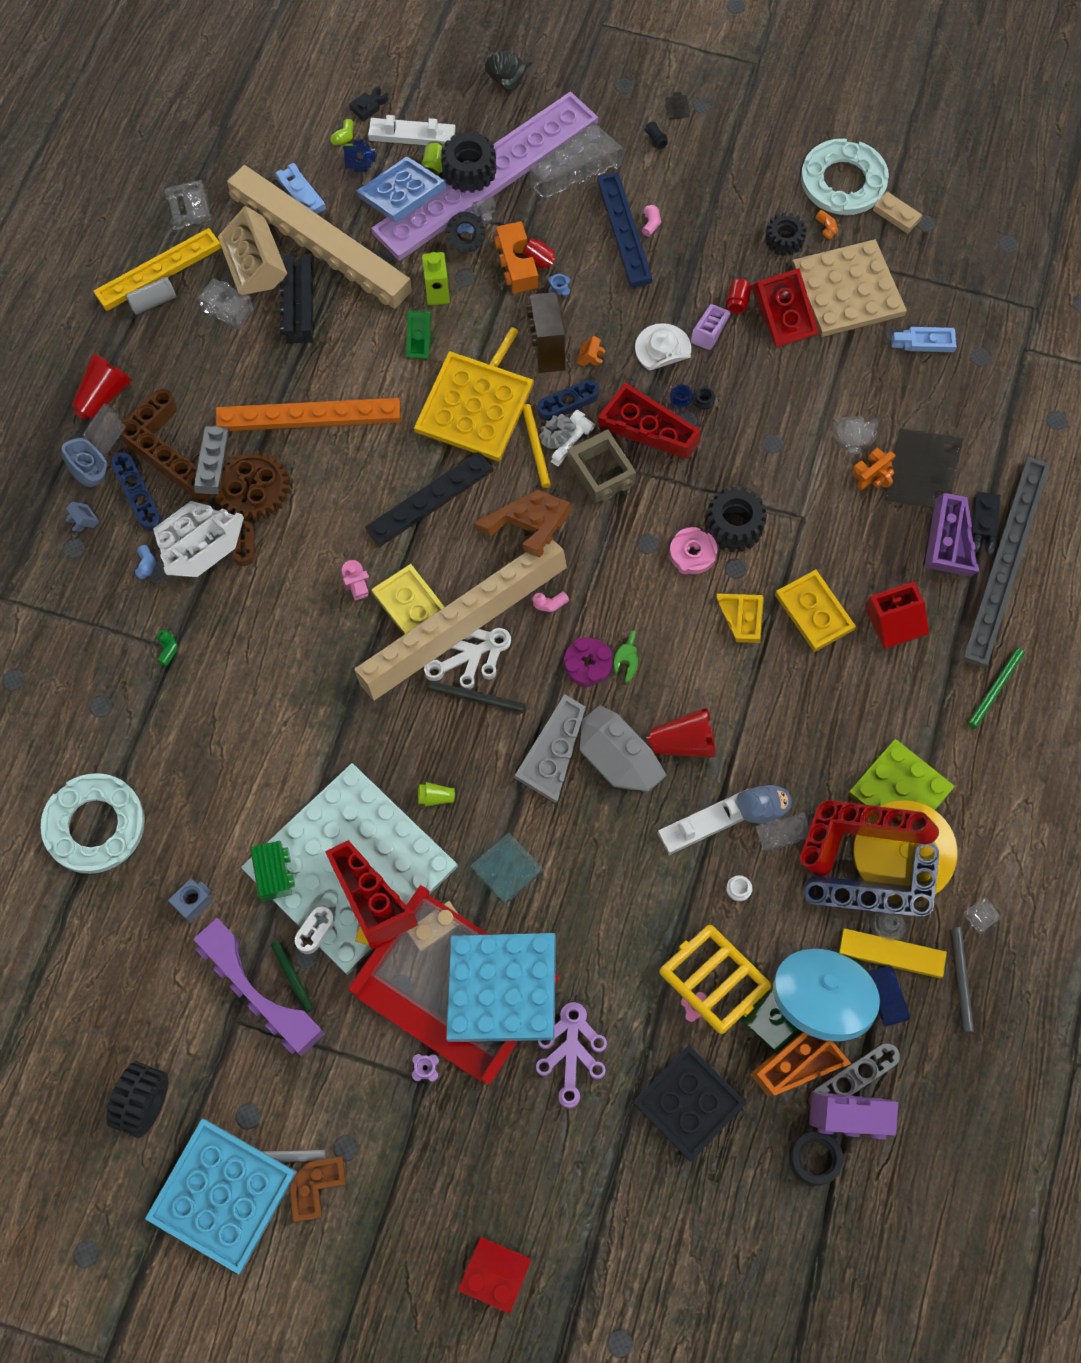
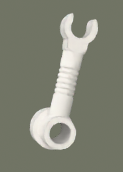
[551,409,595,466]

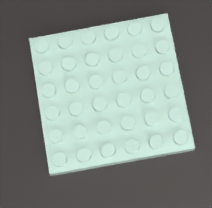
[241,763,458,975]

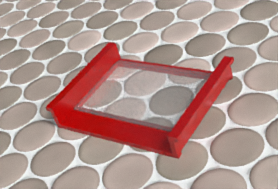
[348,885,560,1085]

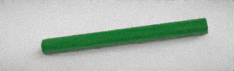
[968,648,1025,729]

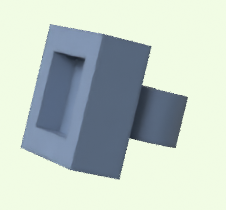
[66,502,99,532]

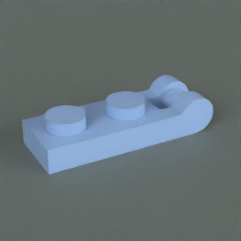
[275,163,326,214]

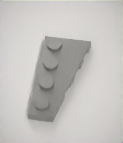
[513,694,586,803]

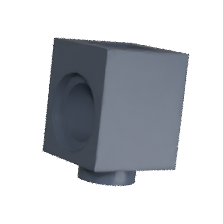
[168,879,213,924]

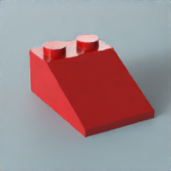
[751,268,819,347]

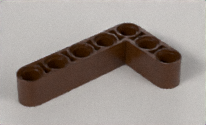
[119,388,212,501]

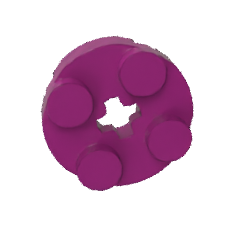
[564,637,613,687]

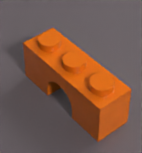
[493,221,538,294]

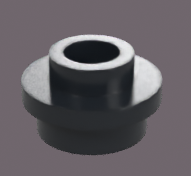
[693,387,716,410]

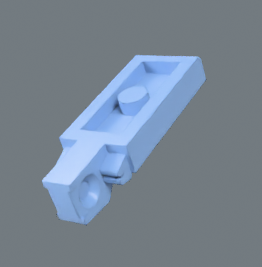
[891,327,957,352]

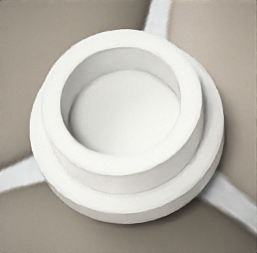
[726,875,752,901]

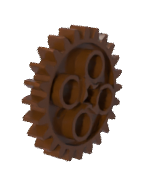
[215,450,291,522]

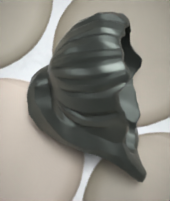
[485,50,533,91]

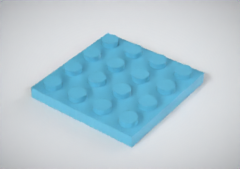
[447,933,556,1042]
[145,1118,297,1274]

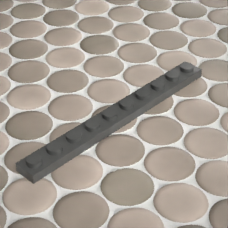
[962,456,1050,668]

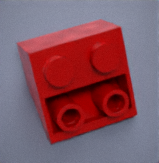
[865,581,929,649]

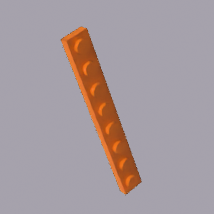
[216,398,401,431]

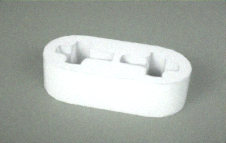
[295,907,334,954]

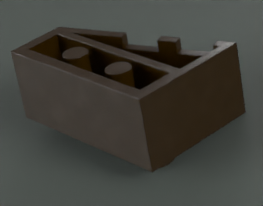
[526,292,566,373]

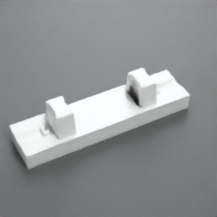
[368,115,456,147]
[657,789,747,855]

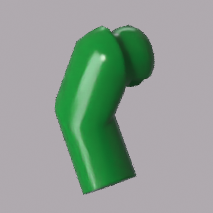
[157,630,178,667]

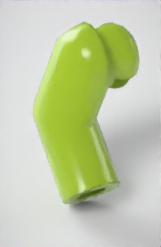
[330,119,354,146]

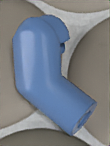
[135,545,156,579]

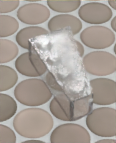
[530,122,623,199]

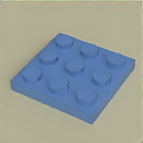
[356,156,447,223]

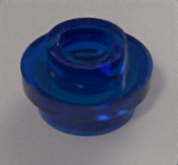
[670,385,693,407]

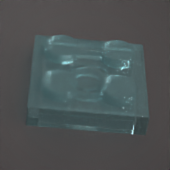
[471,833,543,905]

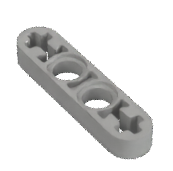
[809,1044,900,1104]

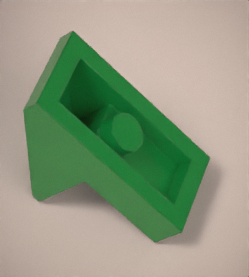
[406,310,432,359]

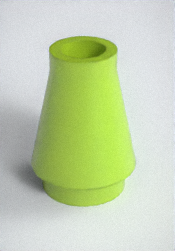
[418,782,455,807]

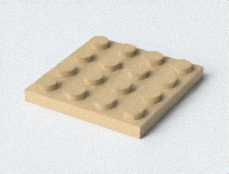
[792,239,907,337]

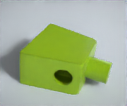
[422,252,450,306]

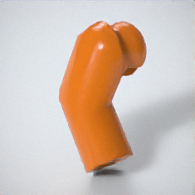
[815,210,838,239]

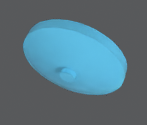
[773,949,880,1041]

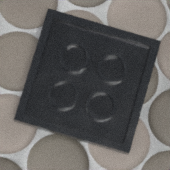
[632,1045,747,1162]

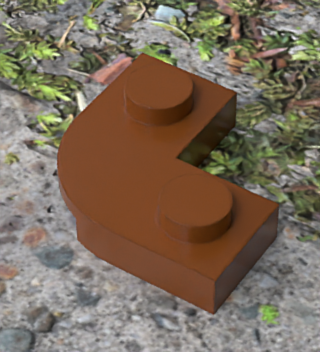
[291,1157,346,1223]

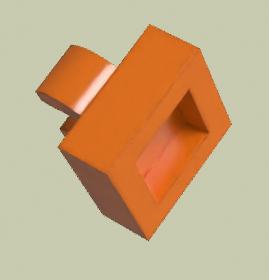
[576,335,605,366]

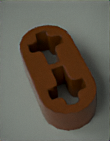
[232,521,255,566]

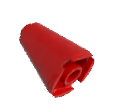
[72,354,132,420]
[646,708,716,758]

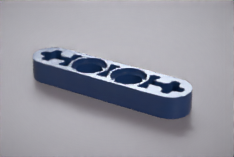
[111,452,162,531]

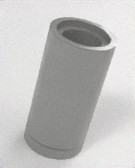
[126,276,176,315]

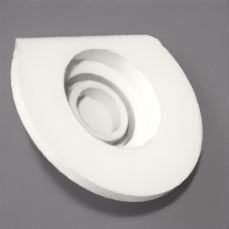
[635,324,691,371]

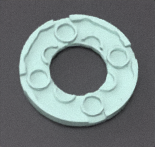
[801,139,889,215]
[41,773,145,874]

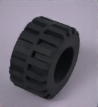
[441,132,496,193]
[705,487,767,552]
[106,1061,168,1138]

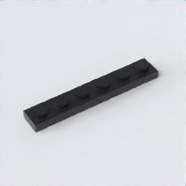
[365,452,493,547]

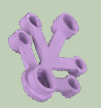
[536,1002,607,1109]

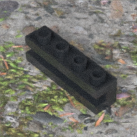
[280,254,314,344]

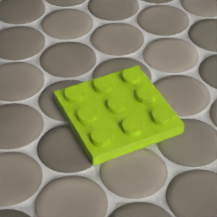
[848,739,955,810]

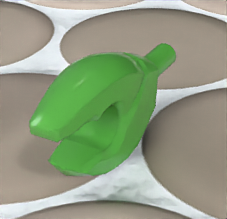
[613,631,638,684]

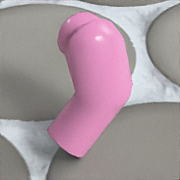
[642,205,661,237]
[533,591,569,612]

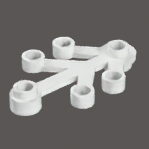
[424,628,511,690]

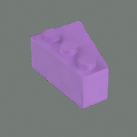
[924,493,979,577]
[809,1092,898,1139]

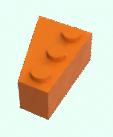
[750,1031,851,1096]

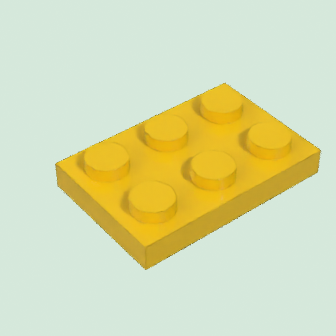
[775,570,856,652]

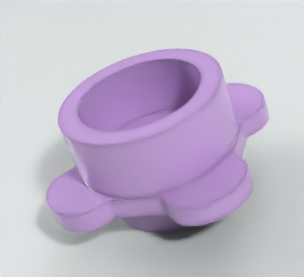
[412,1054,439,1082]

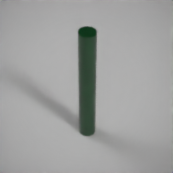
[271,940,314,1013]

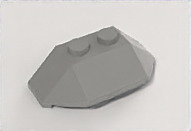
[580,705,667,792]

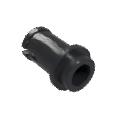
[644,121,668,150]

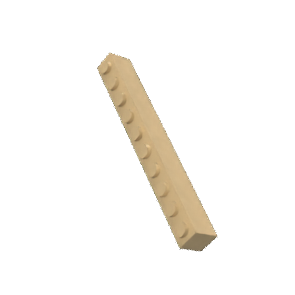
[227,165,412,309]
[354,540,567,701]

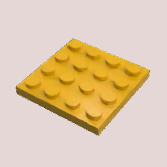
[414,351,534,462]

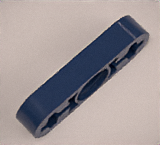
[538,380,599,421]

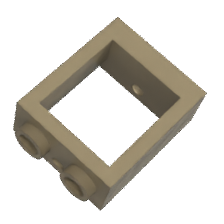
[567,430,636,503]

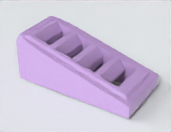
[691,304,731,350]

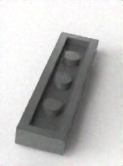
[194,426,229,494]

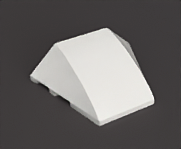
[153,501,244,577]

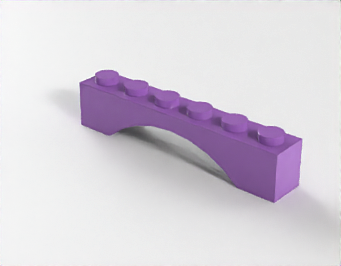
[194,918,325,1056]

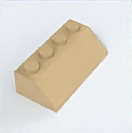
[218,206,287,295]

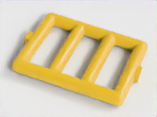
[659,925,772,1034]

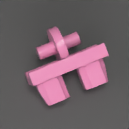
[342,560,369,601]

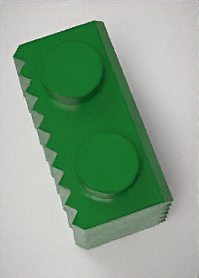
[250,841,295,902]

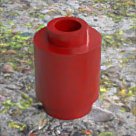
[522,238,556,270]
[726,279,752,314]

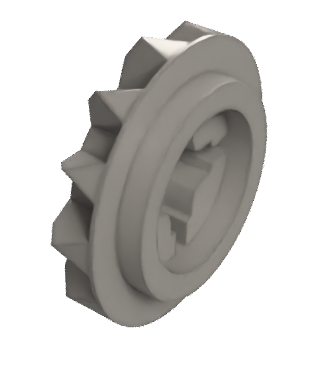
[539,414,573,449]

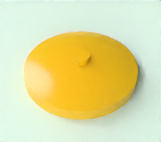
[853,800,957,903]

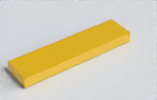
[839,928,947,979]

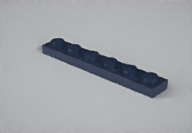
[597,172,652,288]

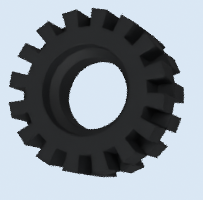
[446,212,485,253]
[765,212,807,256]

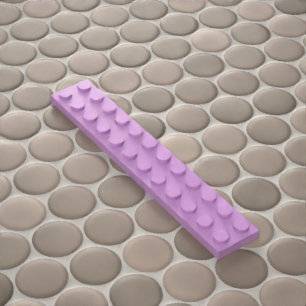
[371,91,598,261]

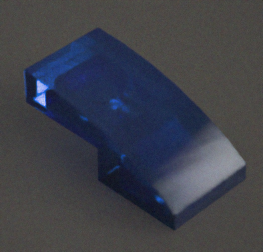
[867,966,910,1027]

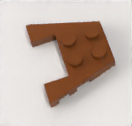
[474,490,572,558]

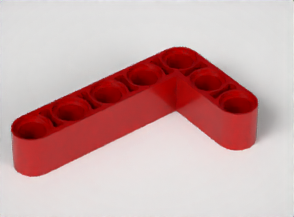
[800,800,939,877]

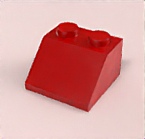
[458,1237,532,1314]

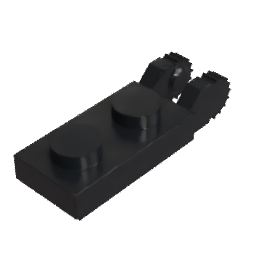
[971,491,1001,554]

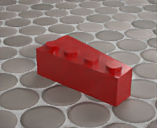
[598,382,701,459]
[325,840,419,949]

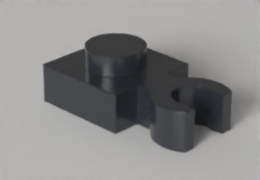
[349,86,388,122]

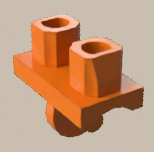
[852,448,896,491]

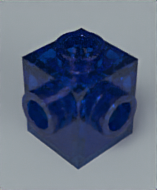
[343,139,376,172]

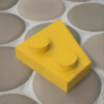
[717,594,764,643]

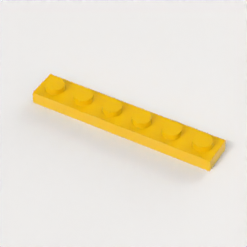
[93,228,221,311]

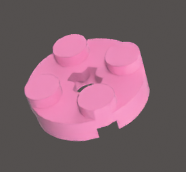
[669,527,718,574]

